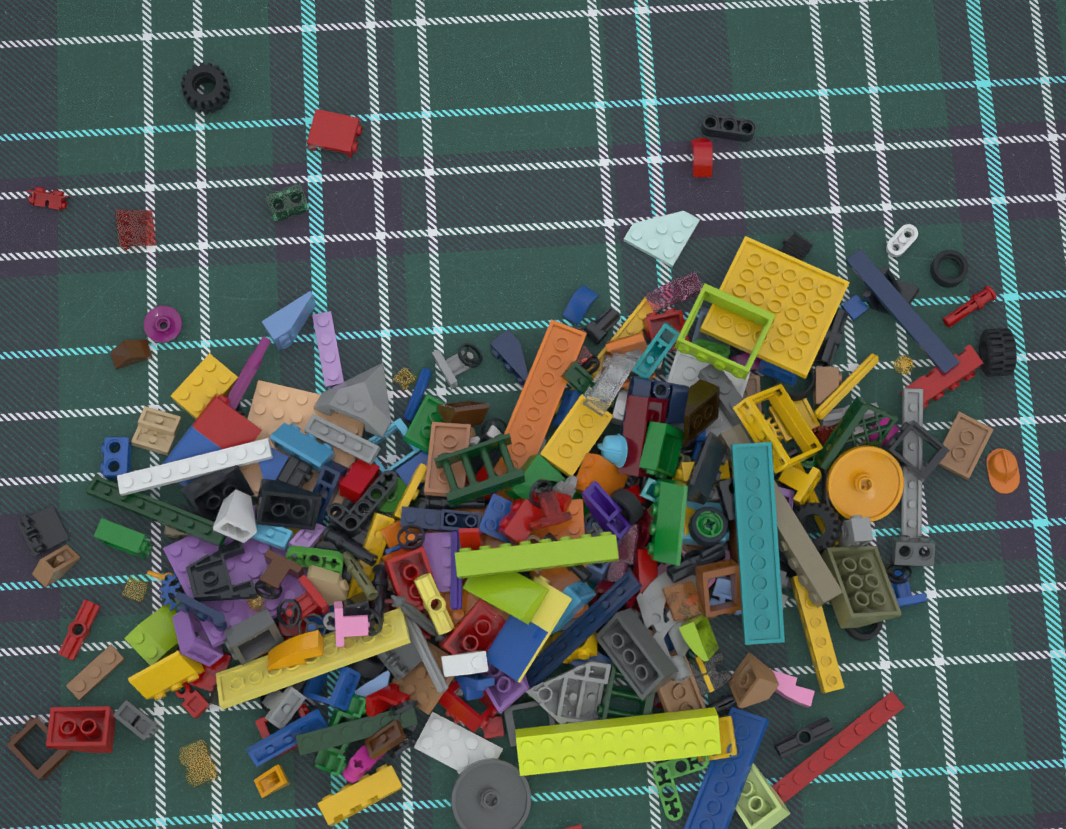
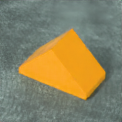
[254,764,290,798]

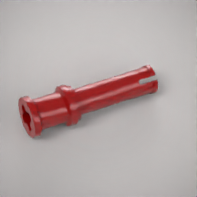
[942,285,997,328]

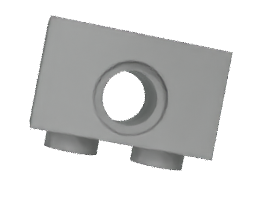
[838,515,873,547]

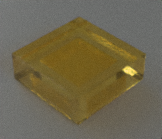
[122,577,149,603]

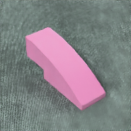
[772,670,815,708]

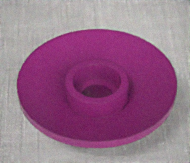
[144,306,182,343]

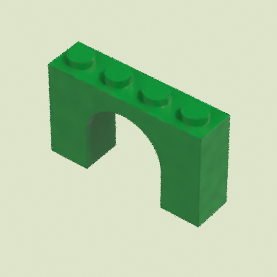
[504,454,590,518]

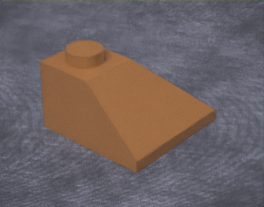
[728,653,779,708]

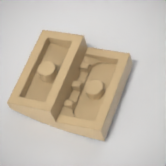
[131,406,181,456]

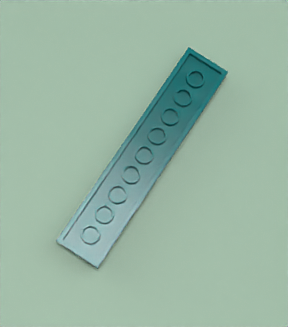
[731,442,785,645]

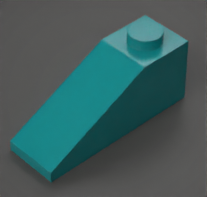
[632,322,681,379]

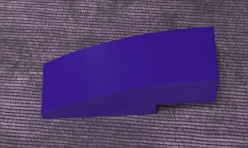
[581,481,632,540]

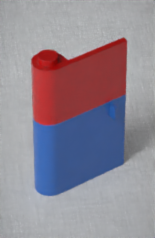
[162,393,262,487]

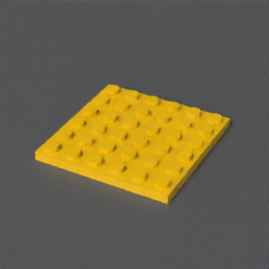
[700,236,850,379]

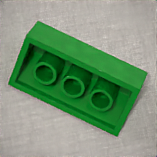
[647,479,688,566]

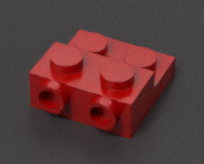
[642,308,690,352]

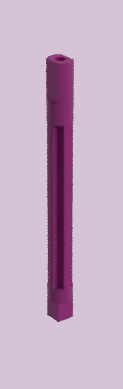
[227,336,271,410]

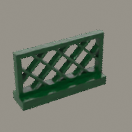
[815,396,898,470]

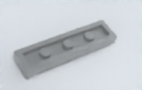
[304,414,381,465]

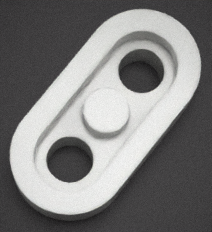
[886,224,918,257]

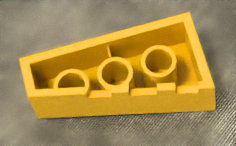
[317,764,403,826]

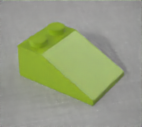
[124,599,195,666]

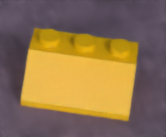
[128,651,205,701]

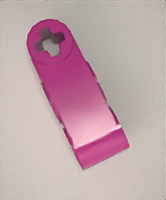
[343,744,387,783]

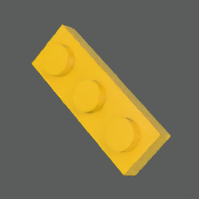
[392,463,427,520]

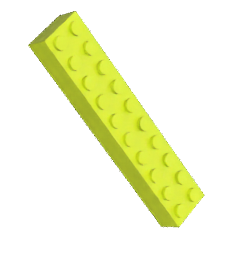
[515,707,721,776]

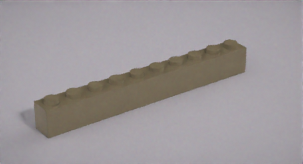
[718,424,843,608]

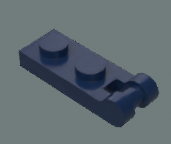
[174,592,227,631]

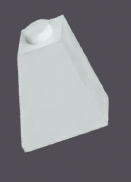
[213,490,257,543]

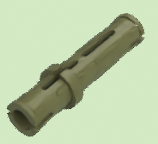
[342,551,379,600]

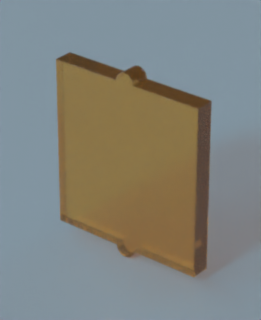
[662,581,704,622]

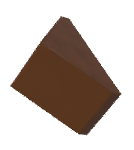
[110,340,153,370]

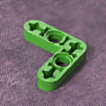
[285,546,344,577]
[653,755,709,821]

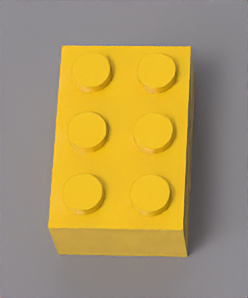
[171,353,238,420]

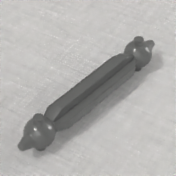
[391,595,448,642]

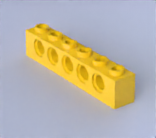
[790,576,844,694]

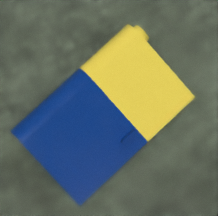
[486,575,572,683]

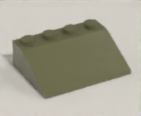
[820,546,902,629]

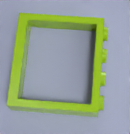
[675,283,775,380]

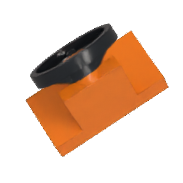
[380,520,425,550]

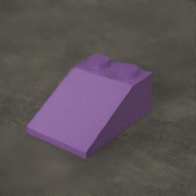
[481,662,529,713]

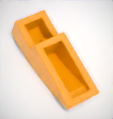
[267,630,324,671]

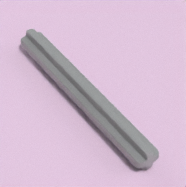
[405,616,449,693]

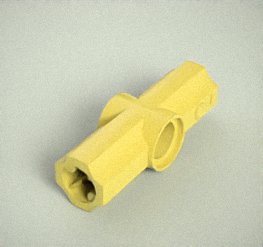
[414,573,455,635]

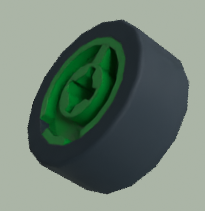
[688,507,728,546]

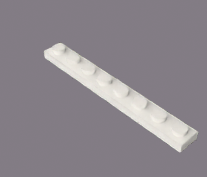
[117,438,273,496]

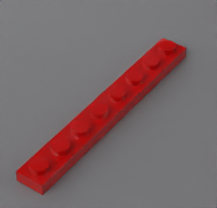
[772,691,905,803]

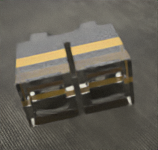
[688,652,732,697]

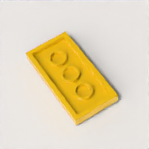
[539,394,614,477]

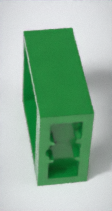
[639,421,684,479]
[94,518,153,560]

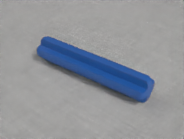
[404,368,432,422]

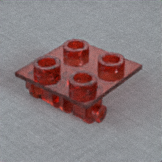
[115,209,156,250]

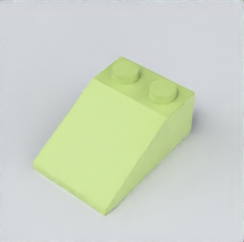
[735,763,791,829]

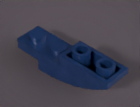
[400,506,481,532]

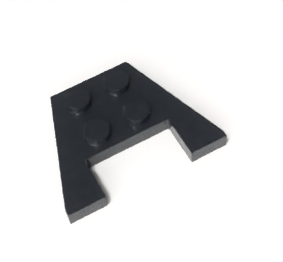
[186,539,258,602]

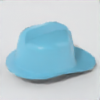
[597,433,627,468]

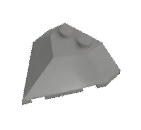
[314,363,391,438]
[526,661,611,724]

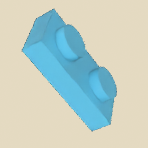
[251,520,293,551]

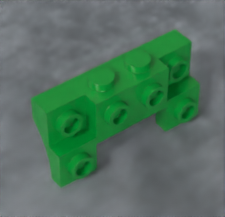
[313,694,366,776]

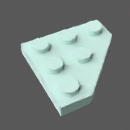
[623,211,700,267]

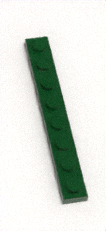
[86,475,227,548]

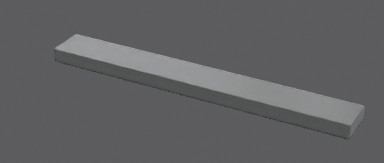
[901,388,923,538]

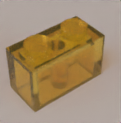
[178,739,219,788]

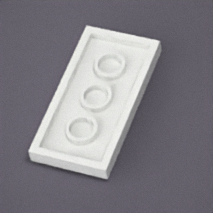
[414,712,503,772]

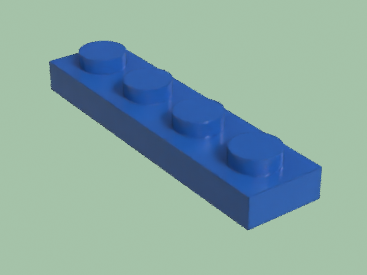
[246,709,328,767]

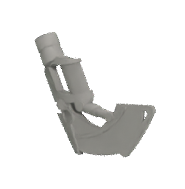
[637,564,712,683]

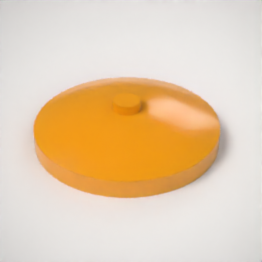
[826,445,904,522]

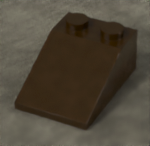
[683,379,720,447]

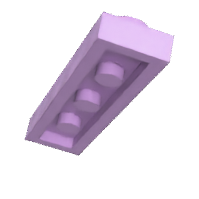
[312,311,344,388]

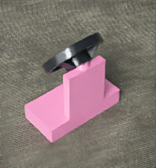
[334,601,383,647]

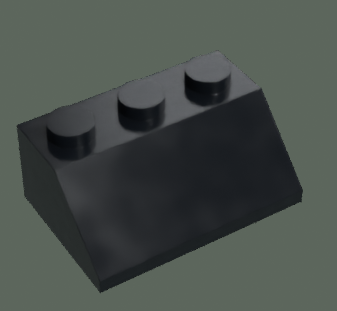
[686,431,728,505]

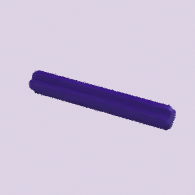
[450,531,462,610]

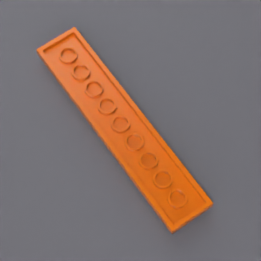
[489,319,587,502]

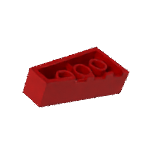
[900,344,983,409]

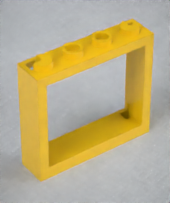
[733,384,823,474]

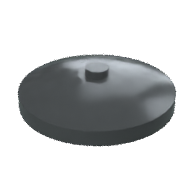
[450,759,531,829]

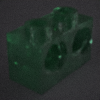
[265,183,310,221]

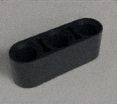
[701,114,756,142]

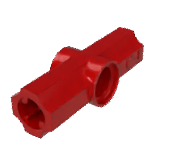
[58,599,101,661]

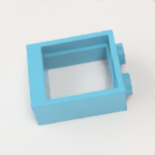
[367,418,422,476]

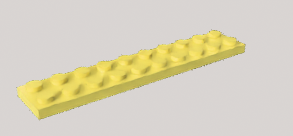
[216,608,411,710]

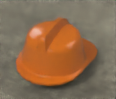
[986,449,1020,494]

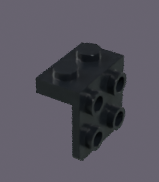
[863,267,919,315]

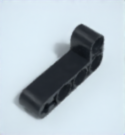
[327,470,398,537]

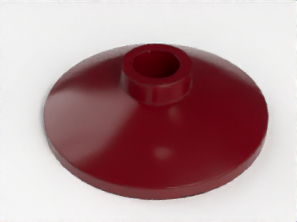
[631,509,651,548]

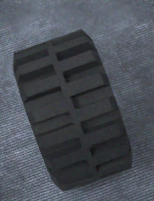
[181,62,231,114]
[979,328,1017,377]
[794,502,842,552]

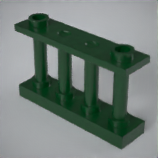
[434,433,525,507]
[596,658,655,720]

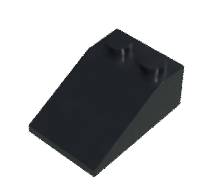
[180,465,255,522]
[255,479,322,530]

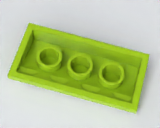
[462,572,549,625]
[679,613,719,662]

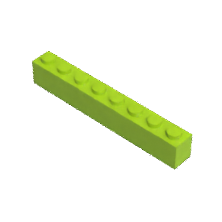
[455,532,619,579]

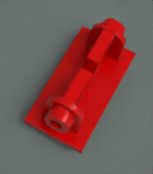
[28,187,70,210]

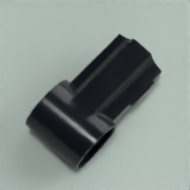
[583,307,621,345]

